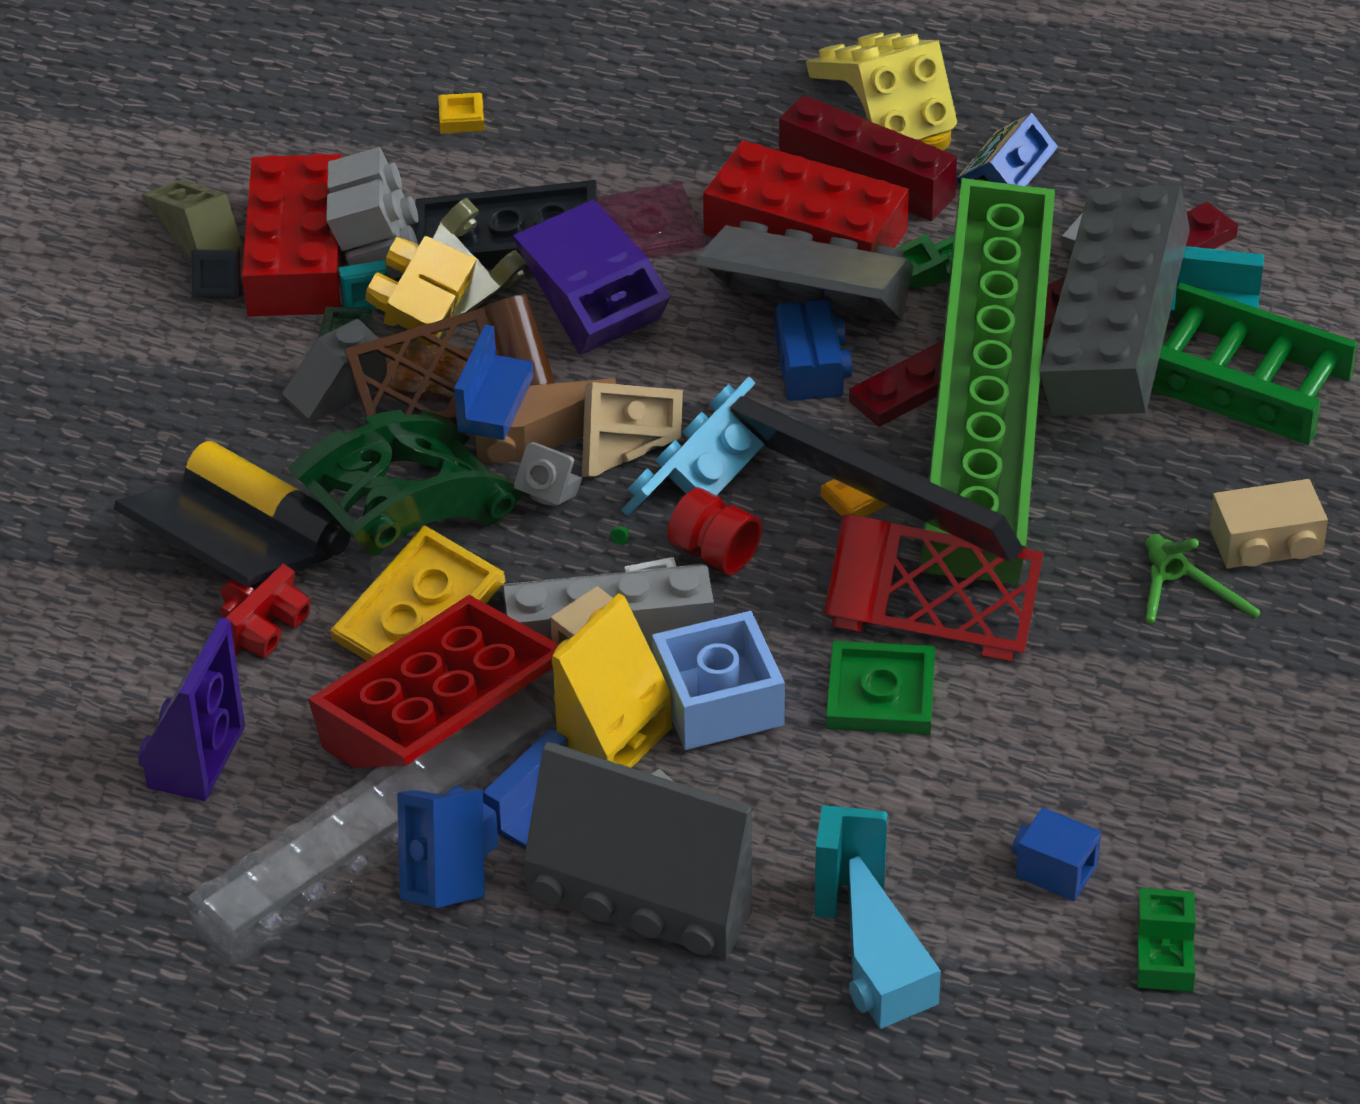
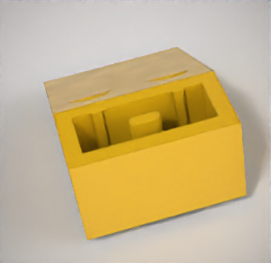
[552,593,672,768]

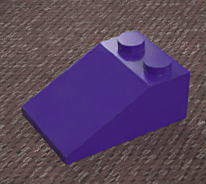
[138,617,245,801]

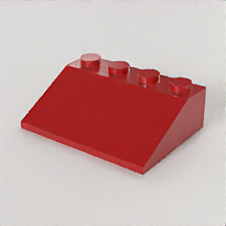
[308,595,559,768]

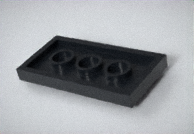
[414,180,599,266]

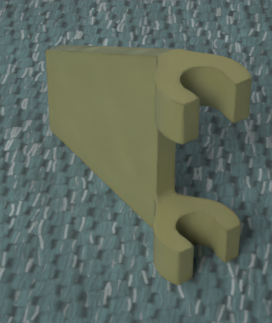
[433,198,527,332]

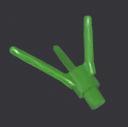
[1145,534,1260,624]

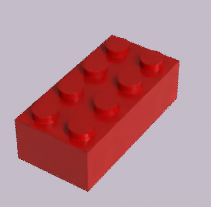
[703,140,909,252]
[242,153,344,317]

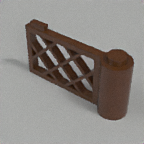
[344,294,555,419]

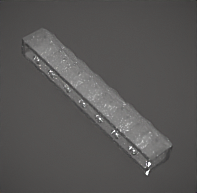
[187,683,557,968]

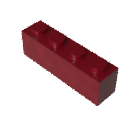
[779,95,957,221]

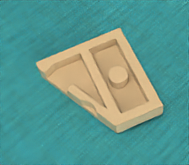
[582,382,683,478]

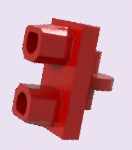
[219,564,311,658]

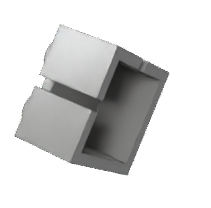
[326,147,418,279]

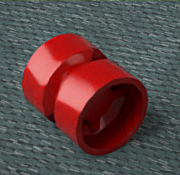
[667,487,762,576]

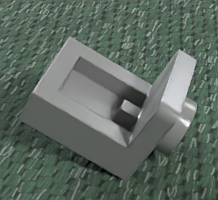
[514,442,582,506]

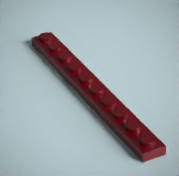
[849,201,1238,427]

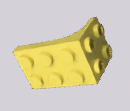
[806,32,957,140]

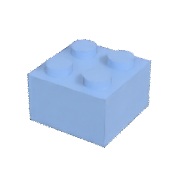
[652,611,785,750]

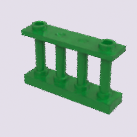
[1152,283,1358,445]

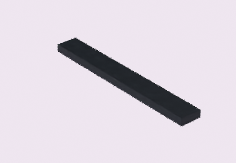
[730,396,1023,563]

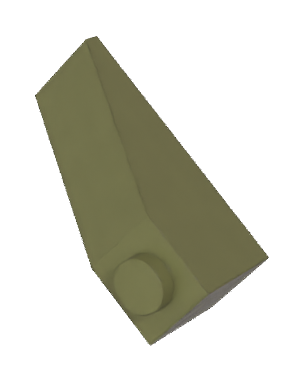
[142,179,243,257]

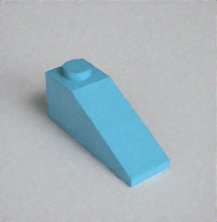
[848,856,941,1029]

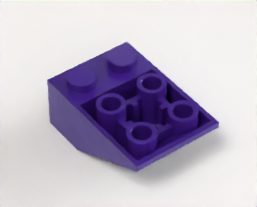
[512,199,671,355]

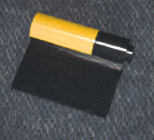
[114,441,351,587]

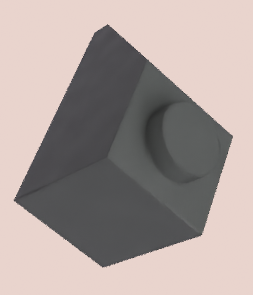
[282,318,387,424]

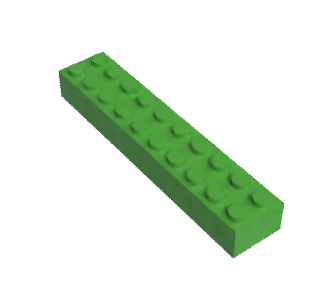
[919,178,1055,585]

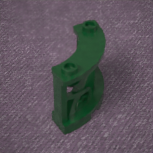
[288,410,524,556]

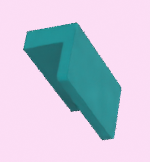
[1169,246,1265,316]
[814,805,888,919]

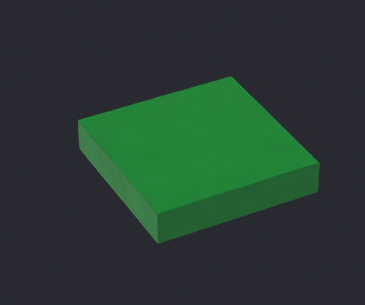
[826,641,935,735]

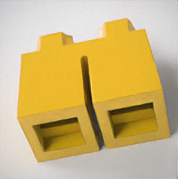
[365,236,477,349]

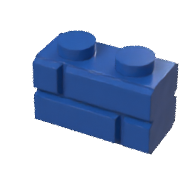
[775,299,852,401]

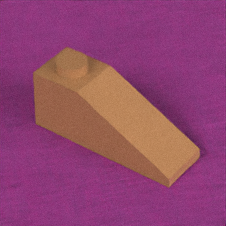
[474,378,616,464]

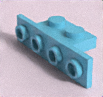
[621,377,765,516]

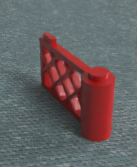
[823,514,1044,661]

